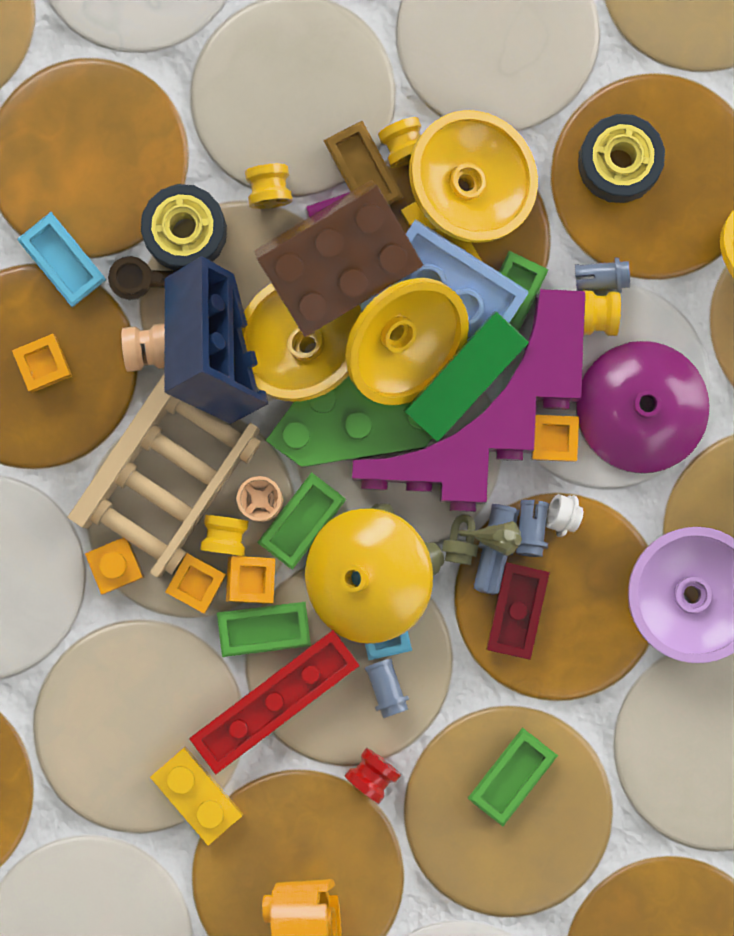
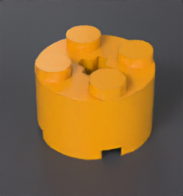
[262,879,342,936]

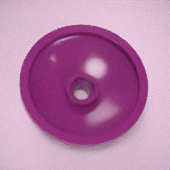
[576,341,710,474]

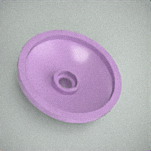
[628,527,734,663]

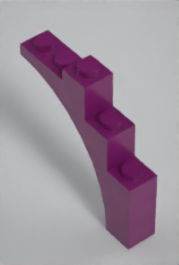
[352,289,585,512]

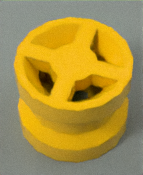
[378,117,421,168]
[245,163,293,209]
[584,290,621,336]
[200,515,249,556]

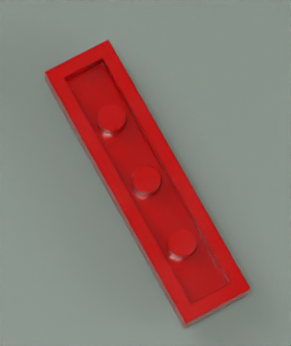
[189,630,360,775]

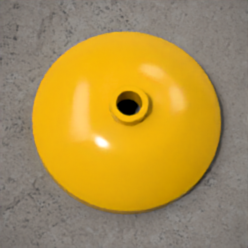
[409,110,538,243]
[346,278,469,405]
[242,283,362,402]
[305,508,433,643]

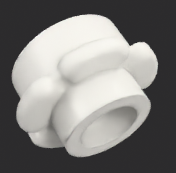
[546,494,583,537]

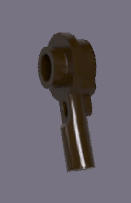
[108,256,176,301]

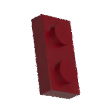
[486,562,550,660]

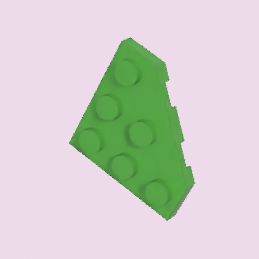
[265,376,433,468]

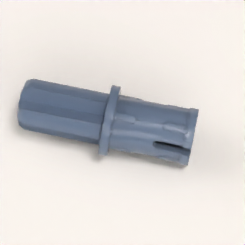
[474,504,520,595]

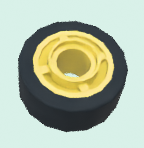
[578,114,665,203]
[141,184,227,271]

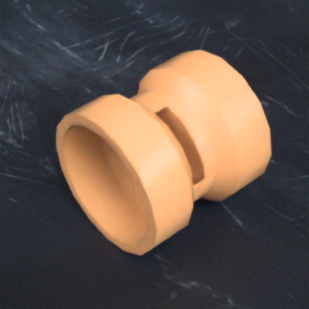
[121,323,165,372]
[237,476,284,523]

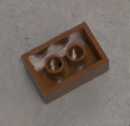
[254,180,424,337]

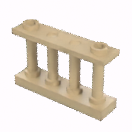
[67,374,262,578]

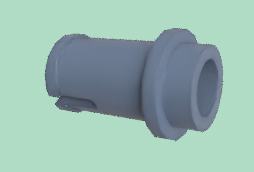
[575,257,630,293]
[516,500,549,557]
[365,658,409,718]

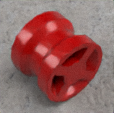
[344,747,401,804]

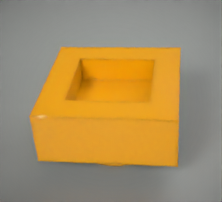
[12,334,72,393]
[531,415,579,462]
[85,538,145,595]
[165,553,227,614]
[226,556,275,604]

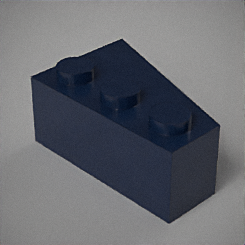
[164,256,269,424]

